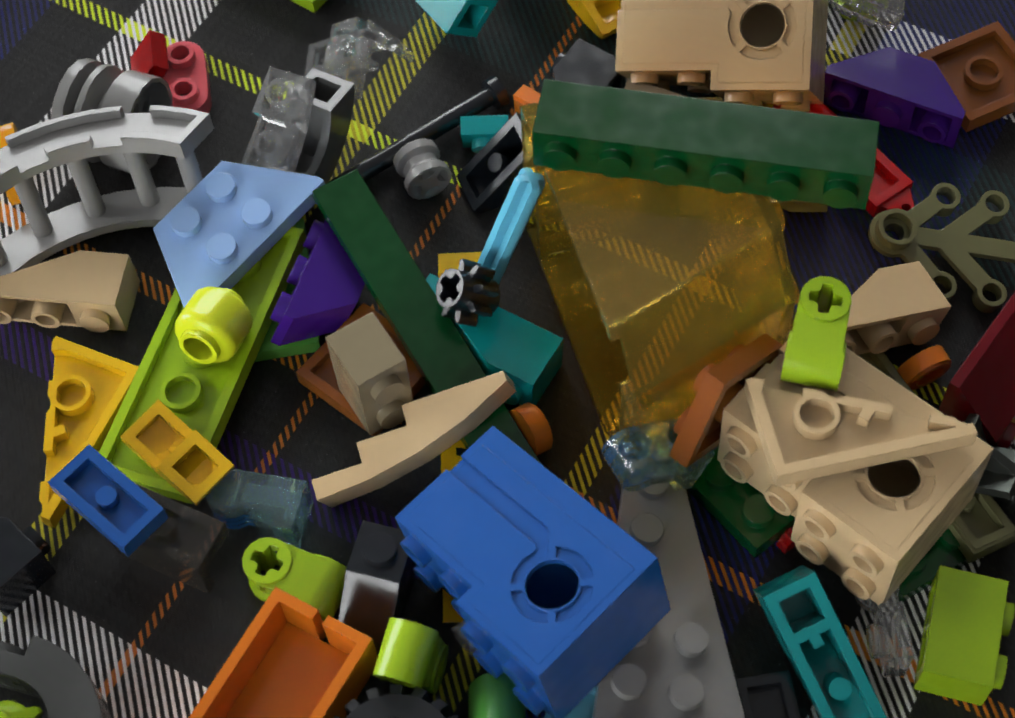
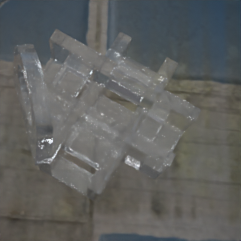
[304,17,415,100]

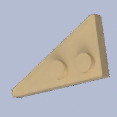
[744,378,978,487]

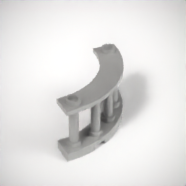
[0,105,214,276]

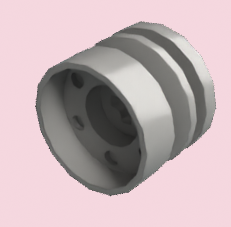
[51,58,173,173]

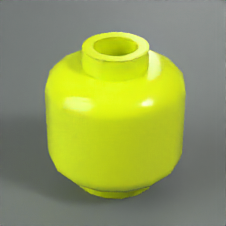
[175,286,252,364]

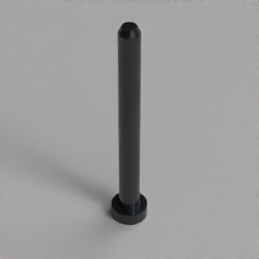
[327,75,510,183]

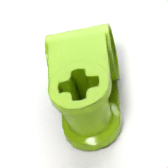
[780,276,852,391]
[242,537,347,622]
[373,618,449,694]

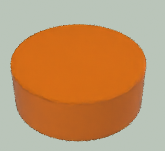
[897,345,952,390]
[509,402,553,456]

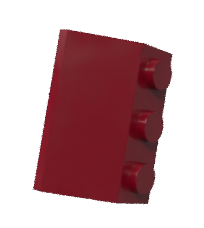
[939,292,1015,448]

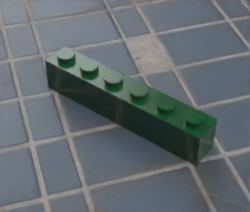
[532,79,879,209]

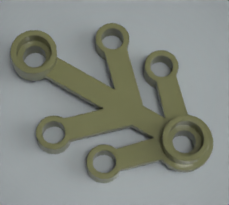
[868,182,1015,313]

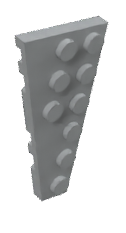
[592,461,745,718]

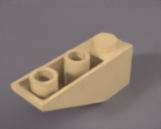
[0,250,140,333]
[845,261,952,355]

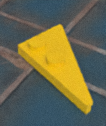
[39,336,139,528]

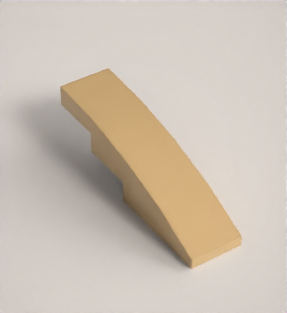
[311,370,516,508]

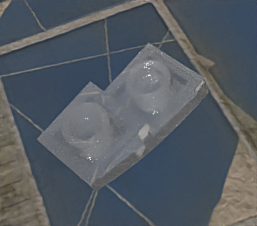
[241,66,316,172]

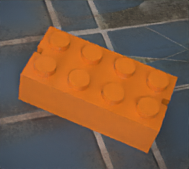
[189,587,378,718]

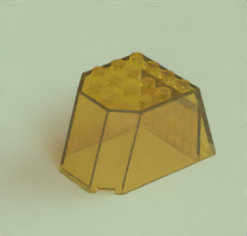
[520,97,800,452]

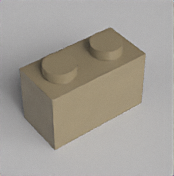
[325,311,413,435]

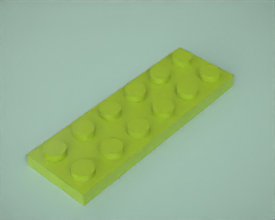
[99,226,307,504]

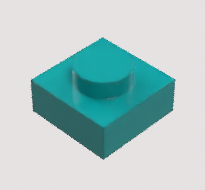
[460,115,509,153]

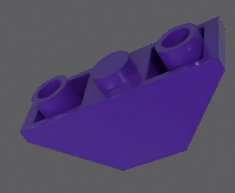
[823,47,966,148]
[270,219,365,346]

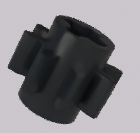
[436,259,501,327]

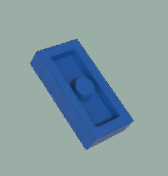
[48,445,169,557]

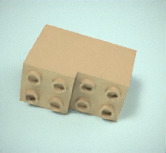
[615,0,828,112]
[717,340,994,607]

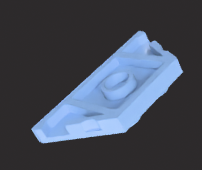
[153,161,325,307]

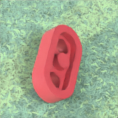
[163,41,212,113]

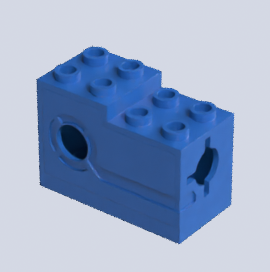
[395,426,671,718]

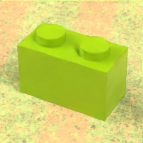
[913,565,1015,706]

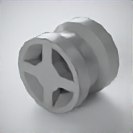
[393,138,452,200]

